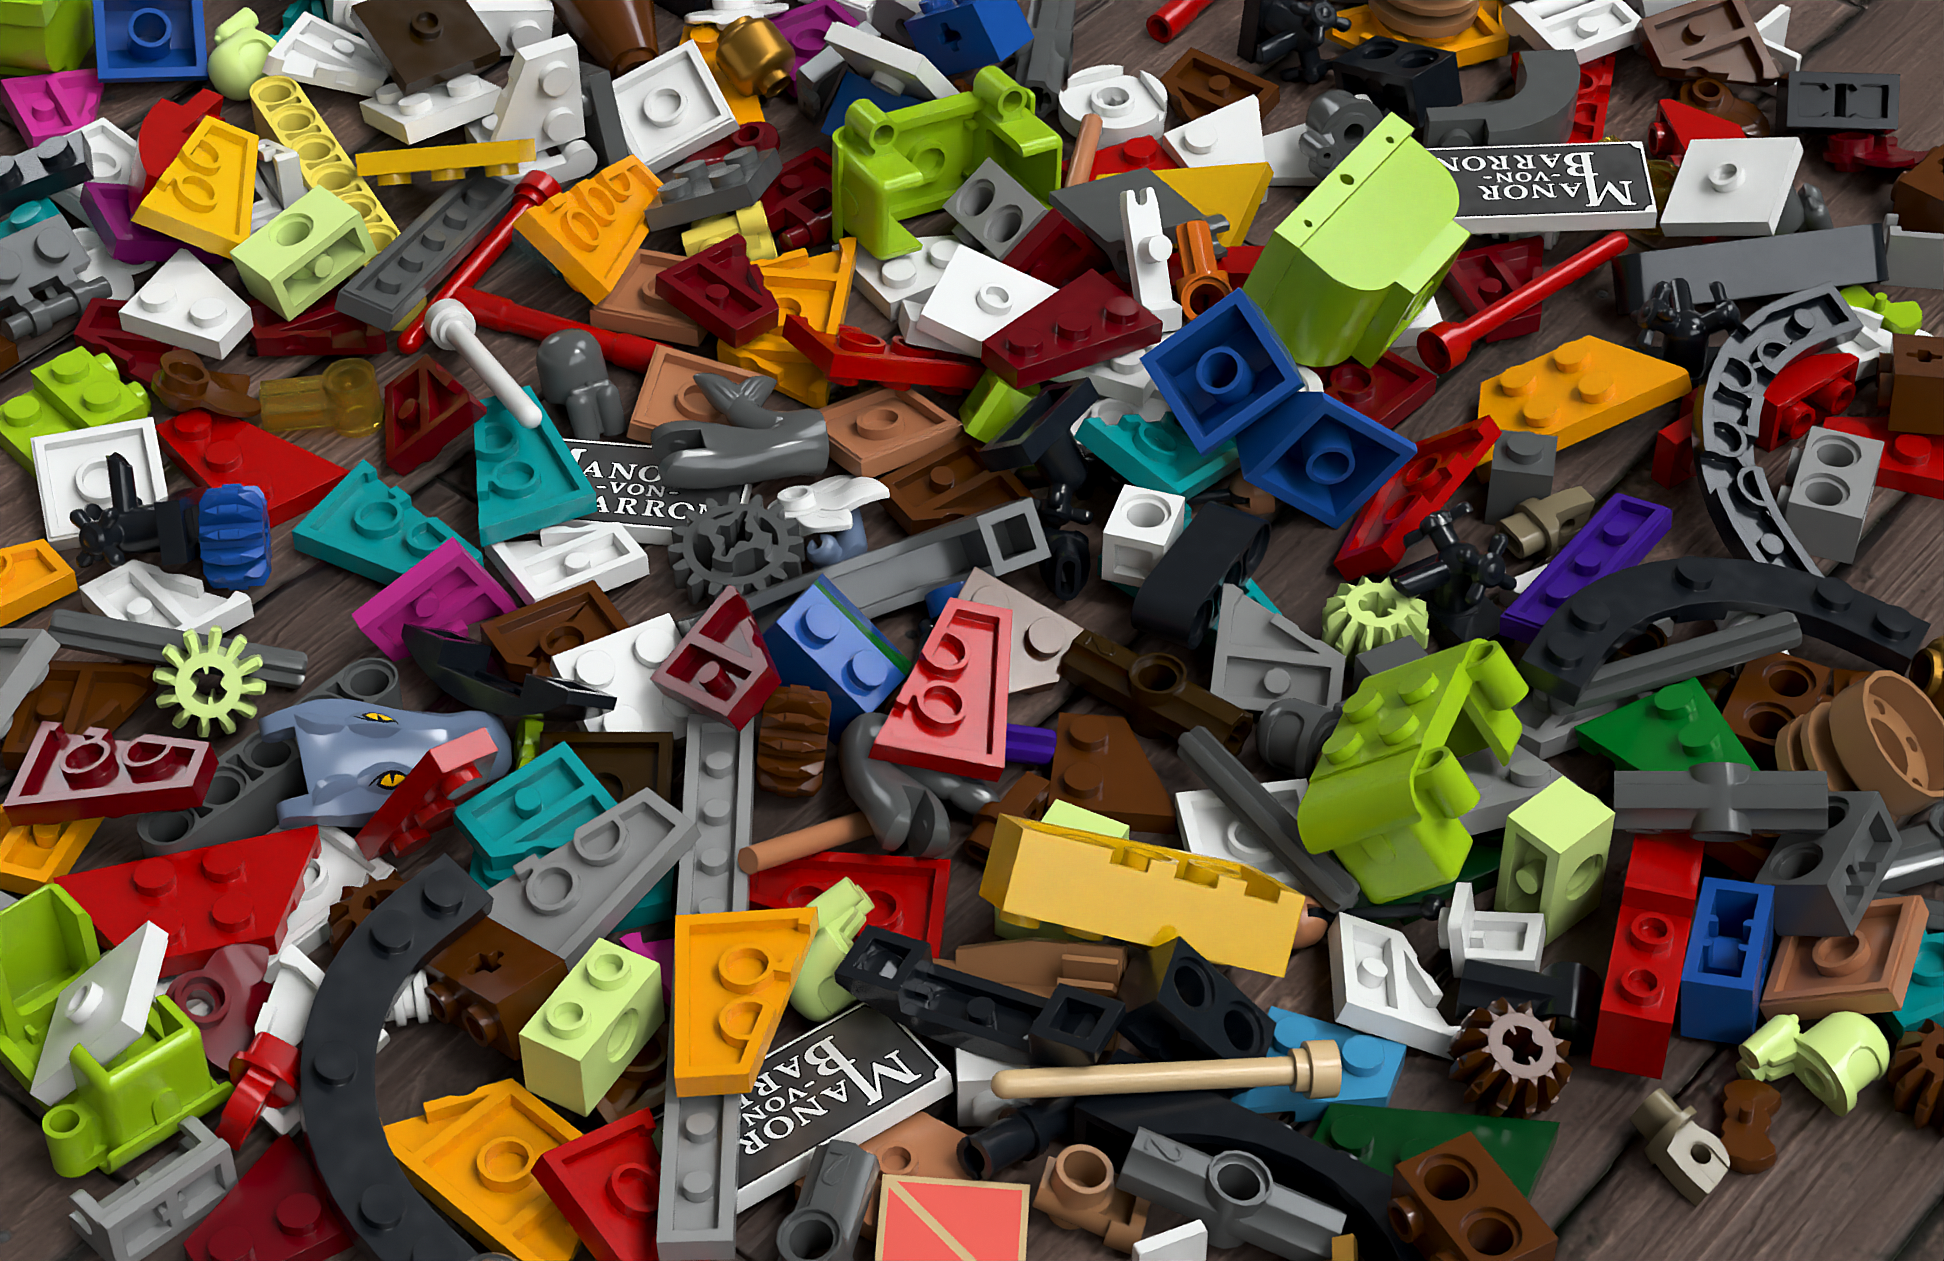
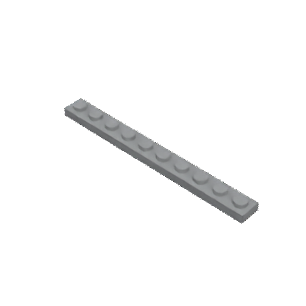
[656,714,756,1261]

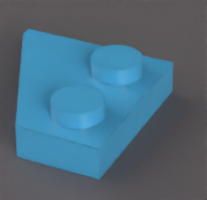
[1231,1006,1407,1122]

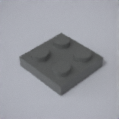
[643,146,783,232]

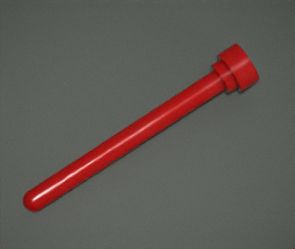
[397,170,563,355]
[1417,231,1629,374]

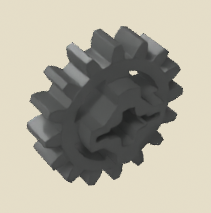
[668,493,805,606]

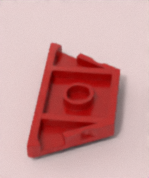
[53,824,322,979]

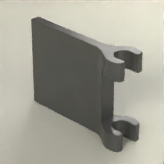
[1049,167,1230,283]

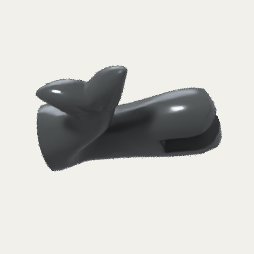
[650,373,829,489]
[838,712,1000,858]

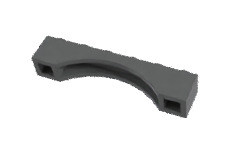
[674,497,1052,639]

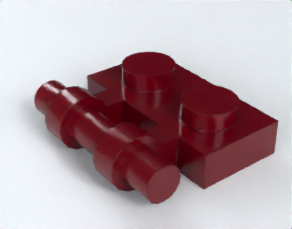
[734,147,832,252]

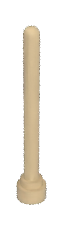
[991,1039,1342,1099]

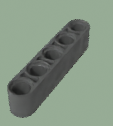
[136,657,404,859]

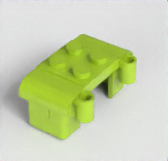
[832,65,1063,261]
[1297,638,1529,904]
[0,883,235,1178]

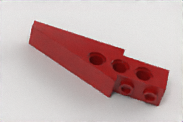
[1590,833,1705,1080]

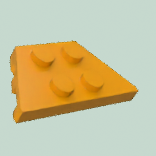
[1325,0,1509,67]
[717,237,858,409]
[1475,335,1693,485]
[380,1078,584,1261]

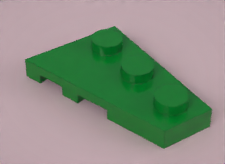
[1574,677,1760,771]

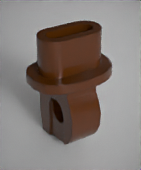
[963,771,1051,865]

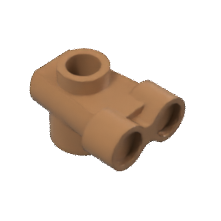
[1032,1144,1151,1255]

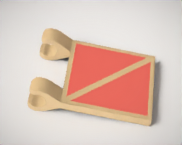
[875,1174,1030,1261]

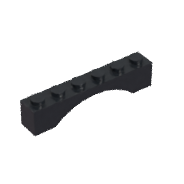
[1073,1048,1426,1261]

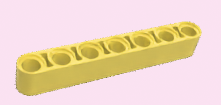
[249,75,427,331]

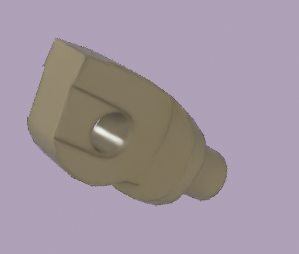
[1495,486,1595,559]
[1629,1088,1730,1207]

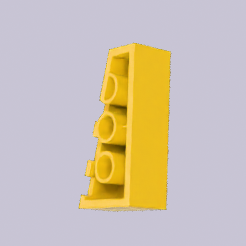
[978,813,1306,978]

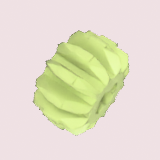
[1321,575,1429,670]
[153,625,266,737]

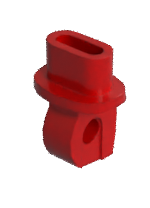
[214,1032,302,1152]

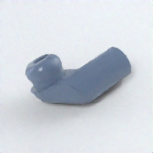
[806,507,868,570]

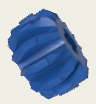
[198,483,272,591]

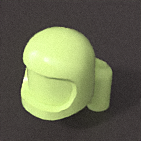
[207,7,277,101]
[789,876,875,1023]
[1736,1011,1890,1116]

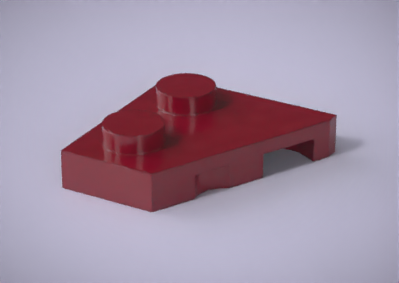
[384,354,487,477]

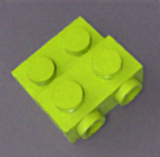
[0,346,152,480]

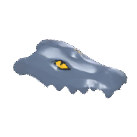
[257,698,512,829]

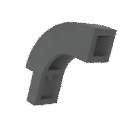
[1422,49,1580,148]

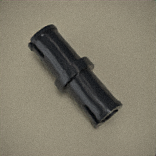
[956,1096,1081,1181]

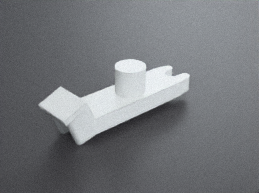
[1120,187,1183,332]

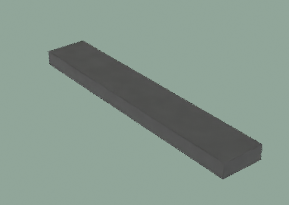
[334,167,517,332]

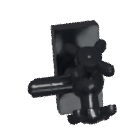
[1237,0,1352,84]
[1622,278,1742,402]
[978,377,1122,530]
[69,452,208,568]
[1389,501,1517,649]

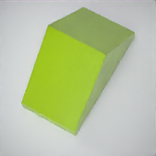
[958,367,1036,443]

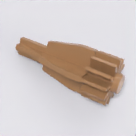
[933,937,1132,1052]

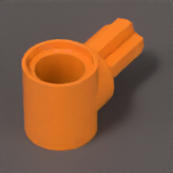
[1175,220,1233,324]

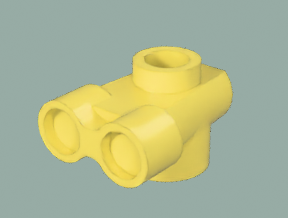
[681,200,778,262]

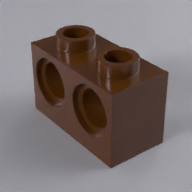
[1722,652,1835,771]
[1387,1131,1558,1261]

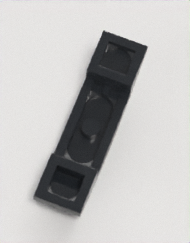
[401,623,618,722]
[834,924,1126,1067]

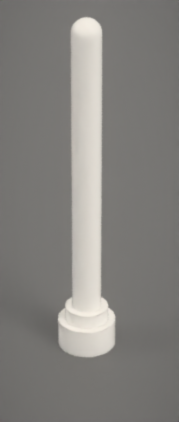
[424,299,542,429]

